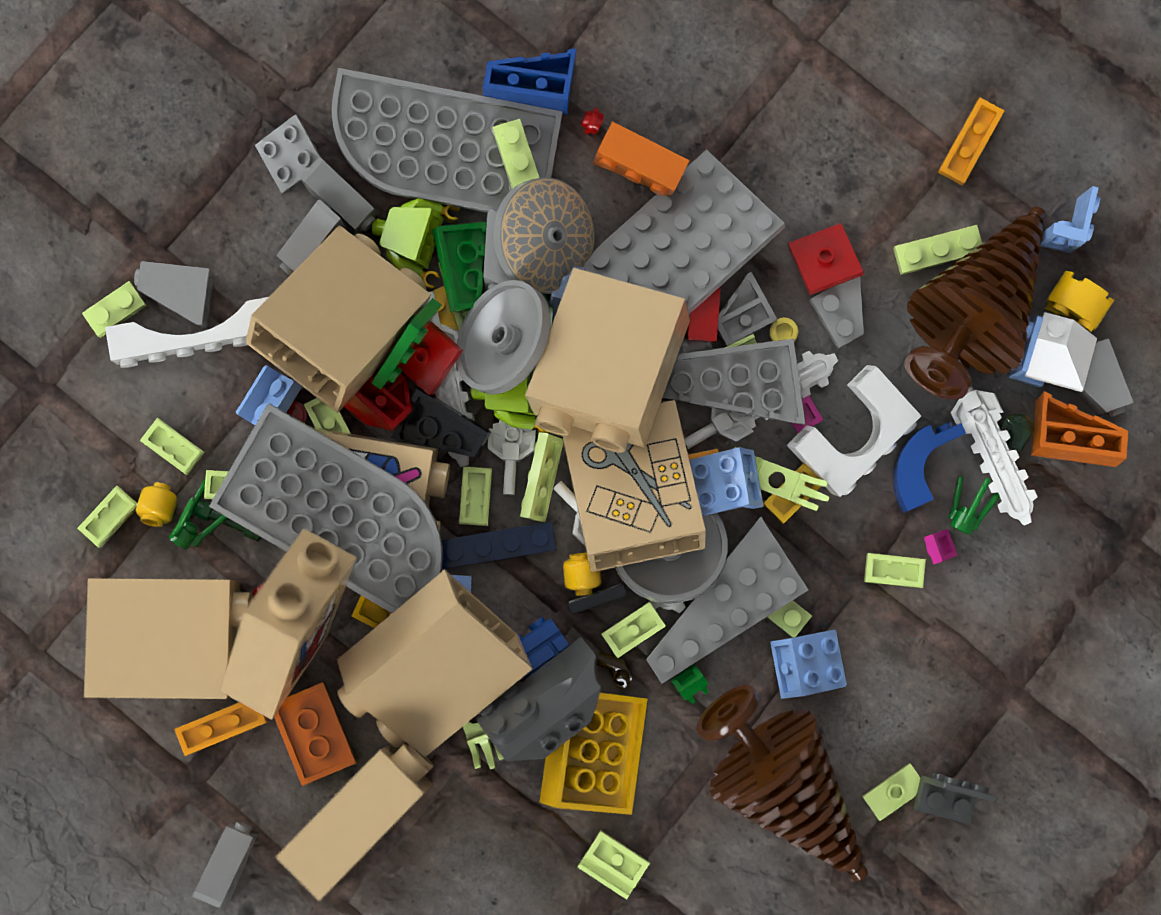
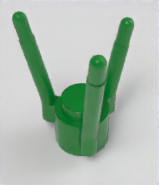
[948,476,1000,535]
[169,479,228,550]

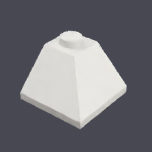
[1025,312,1097,392]

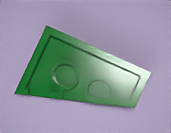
[372,298,442,390]

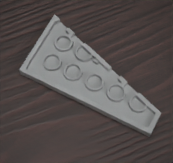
[662,339,805,425]
[646,517,808,684]

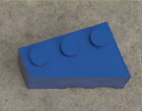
[483,48,576,115]

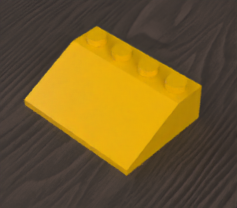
[539,692,648,815]

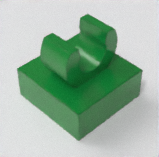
[670,664,709,704]

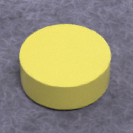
[769,318,798,342]

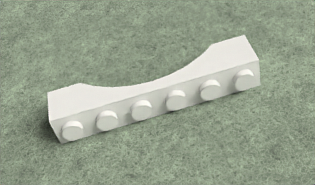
[105,297,268,368]

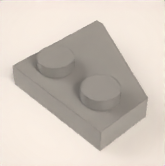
[717,272,778,347]
[809,277,864,349]

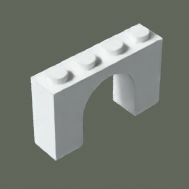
[787,365,921,497]

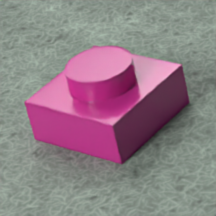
[790,395,823,434]
[924,529,958,564]

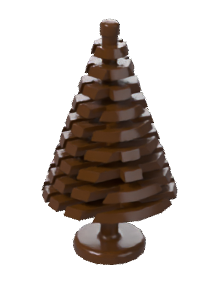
[905,206,1046,400]
[696,685,868,881]

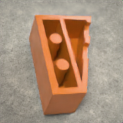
[593,121,690,197]
[1031,391,1128,467]

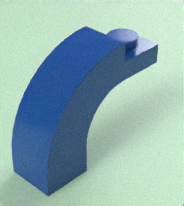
[893,422,966,513]

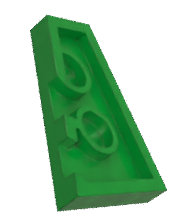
[432,222,487,313]

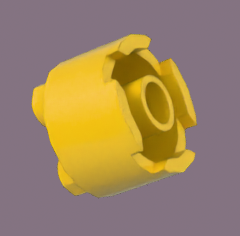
[1044,271,1114,332]

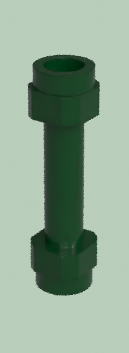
[194,500,261,542]

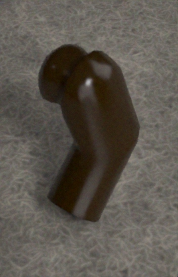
[596,652,632,689]

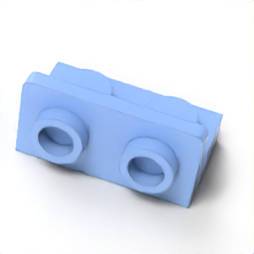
[236,365,302,425]

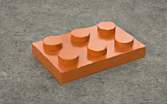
[274,682,357,786]

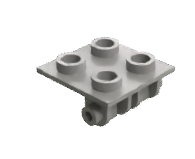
[255,114,322,193]

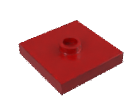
[788,223,863,295]
[399,321,463,396]

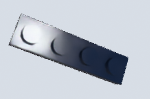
[441,522,556,569]

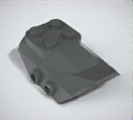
[475,637,601,762]

